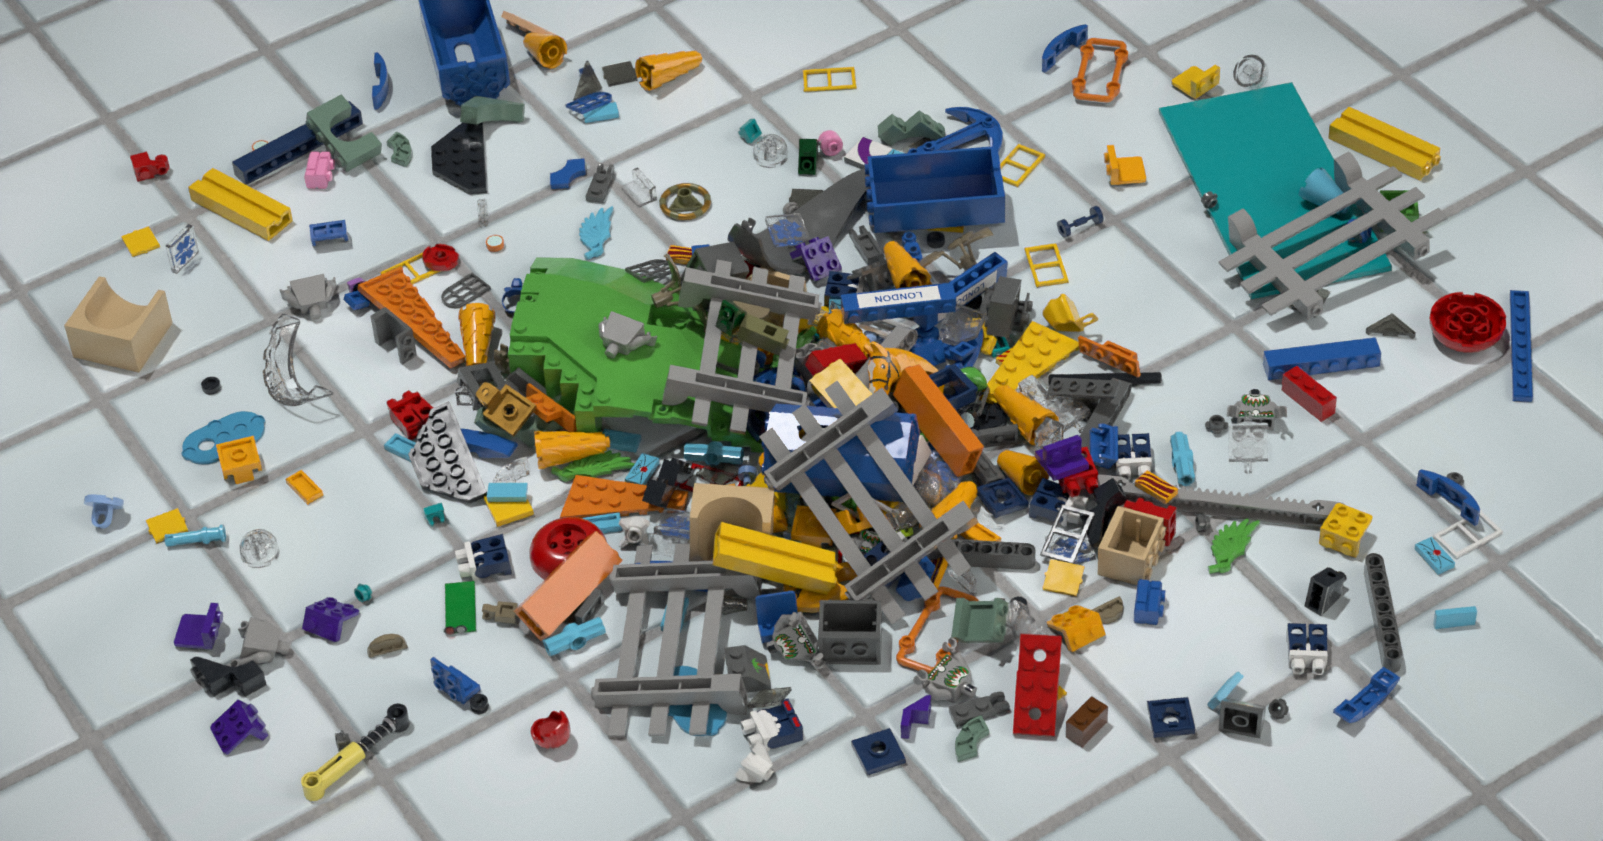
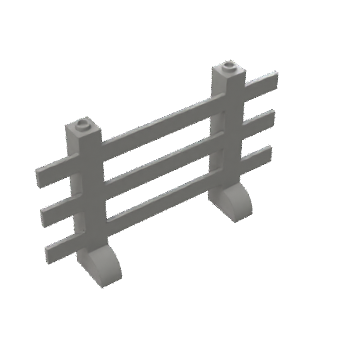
[1219,151,1448,319]
[662,259,822,434]
[759,381,979,624]
[591,543,762,738]

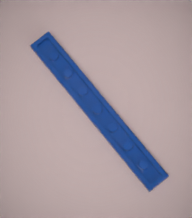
[1509,290,1533,402]

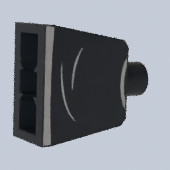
[1304,567,1347,616]

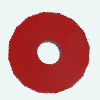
[422,244,459,271]

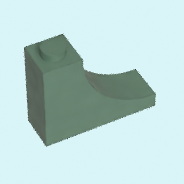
[460,96,525,125]

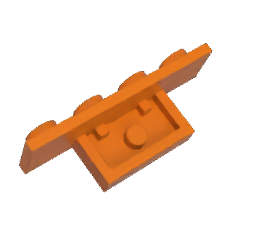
[1078,335,1140,377]
[526,383,577,432]

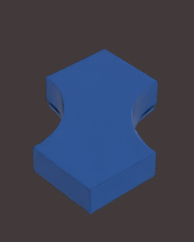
[550,158,586,189]

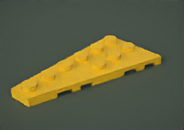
[979,321,1079,404]

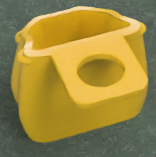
[1042,294,1098,332]

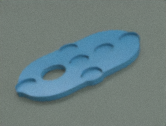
[181,411,265,464]
[668,666,727,736]

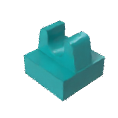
[738,118,762,143]
[422,502,444,526]

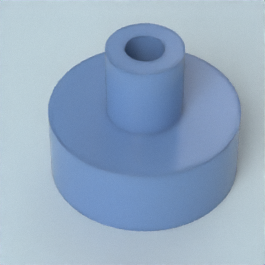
[738,465,758,485]

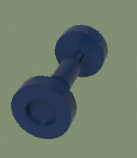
[1057,206,1104,238]

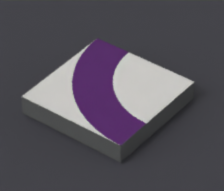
[844,137,893,169]

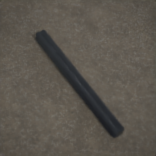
[1048,372,1162,385]

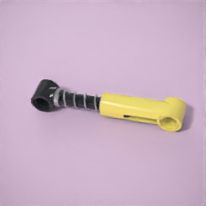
[301,703,410,801]

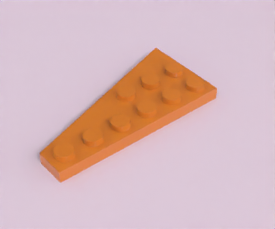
[560,475,689,518]

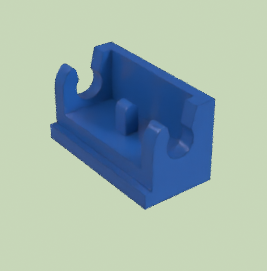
[309,220,348,246]
[1090,424,1118,469]

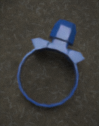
[502,278,523,315]

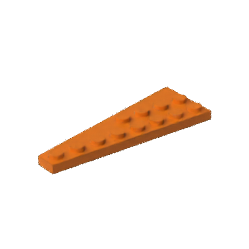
[358,266,465,368]

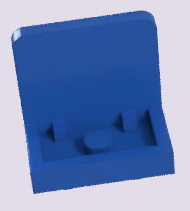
[909,337,946,366]
[755,591,798,643]

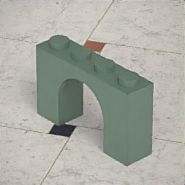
[305,94,382,172]

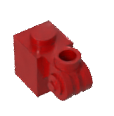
[130,151,170,182]

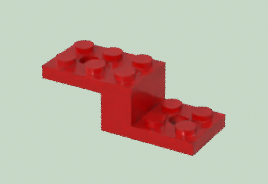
[1013,634,1062,737]

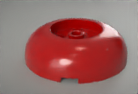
[1429,292,1506,353]
[529,517,607,580]

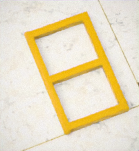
[803,67,857,92]
[1000,144,1045,187]
[1024,243,1069,287]
[380,252,440,285]

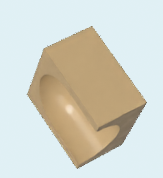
[64,276,173,372]
[690,483,774,562]

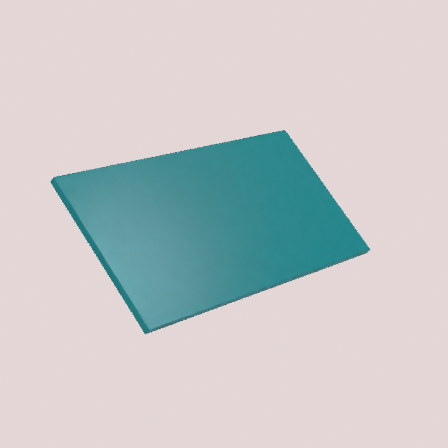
[1159,82,1392,299]

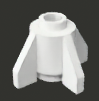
[619,516,650,549]
[735,742,774,783]

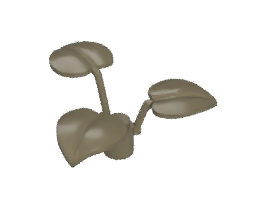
[919,227,994,271]
[651,253,707,333]

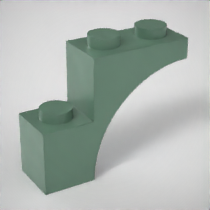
[877,110,945,146]
[474,407,550,448]

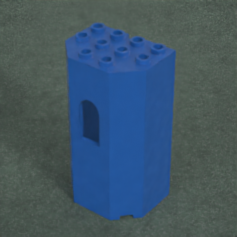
[418,0,510,107]
[864,146,1005,233]
[762,404,920,502]

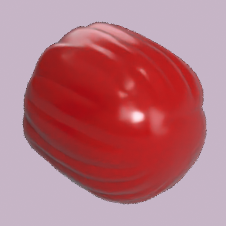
[530,710,571,749]

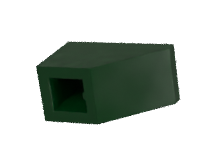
[798,139,819,175]
[715,299,747,337]

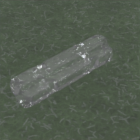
[477,199,488,228]

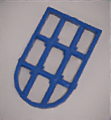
[565,92,612,114]

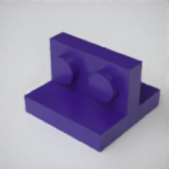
[1035,435,1089,481]

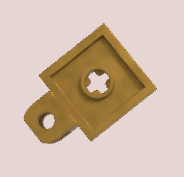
[476,382,537,437]

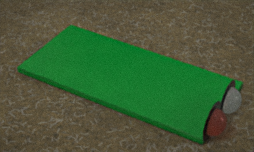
[444,581,476,635]

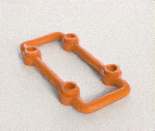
[1072,38,1128,103]
[896,586,979,674]

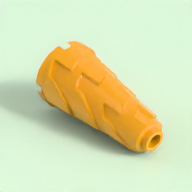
[635,50,702,91]
[883,241,932,289]
[458,303,496,366]
[816,309,871,360]
[994,385,1059,446]
[534,431,610,470]
[919,481,978,539]

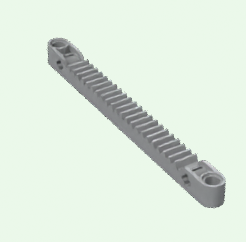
[1089,475,1345,528]

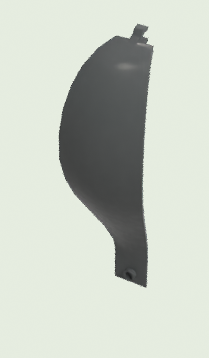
[727,168,869,275]

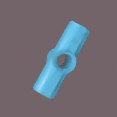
[1170,432,1195,486]
[684,441,744,466]
[543,617,606,656]

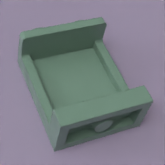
[951,598,1009,643]

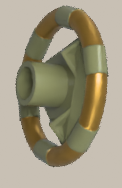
[659,183,711,220]

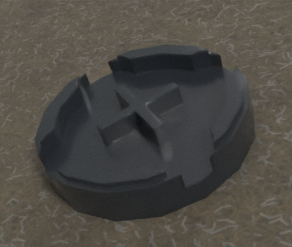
[971,402,1007,431]

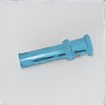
[165,524,226,547]

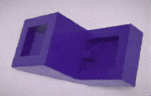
[900,695,931,739]

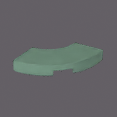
[387,131,412,167]
[955,715,989,762]

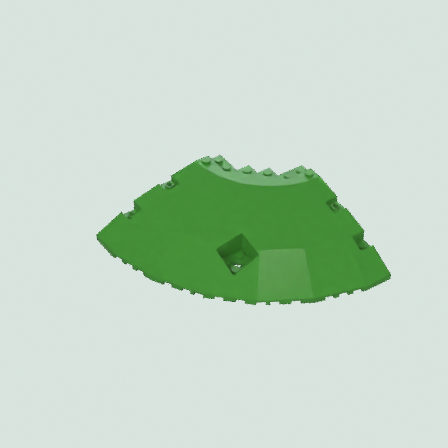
[508,257,764,453]

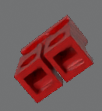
[386,390,433,440]
[1058,447,1098,497]
[1123,498,1176,547]

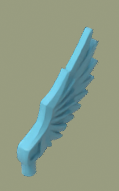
[579,206,614,260]

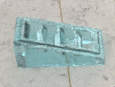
[785,493,800,527]

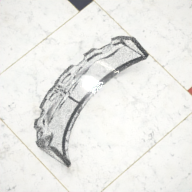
[263,313,333,406]

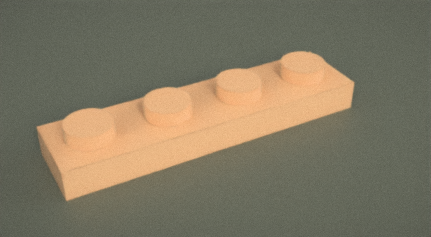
[501,11,564,39]

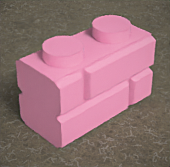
[304,152,335,189]

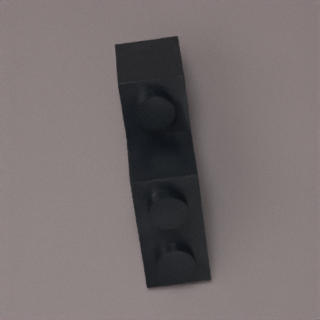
[642,457,695,509]
[1080,478,1129,549]
[190,656,267,697]

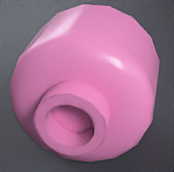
[818,130,843,156]

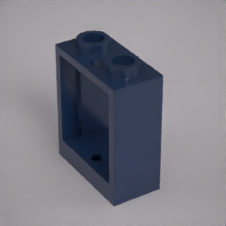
[929,364,978,410]

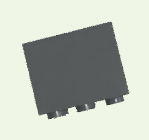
[680,241,749,311]
[818,600,882,665]

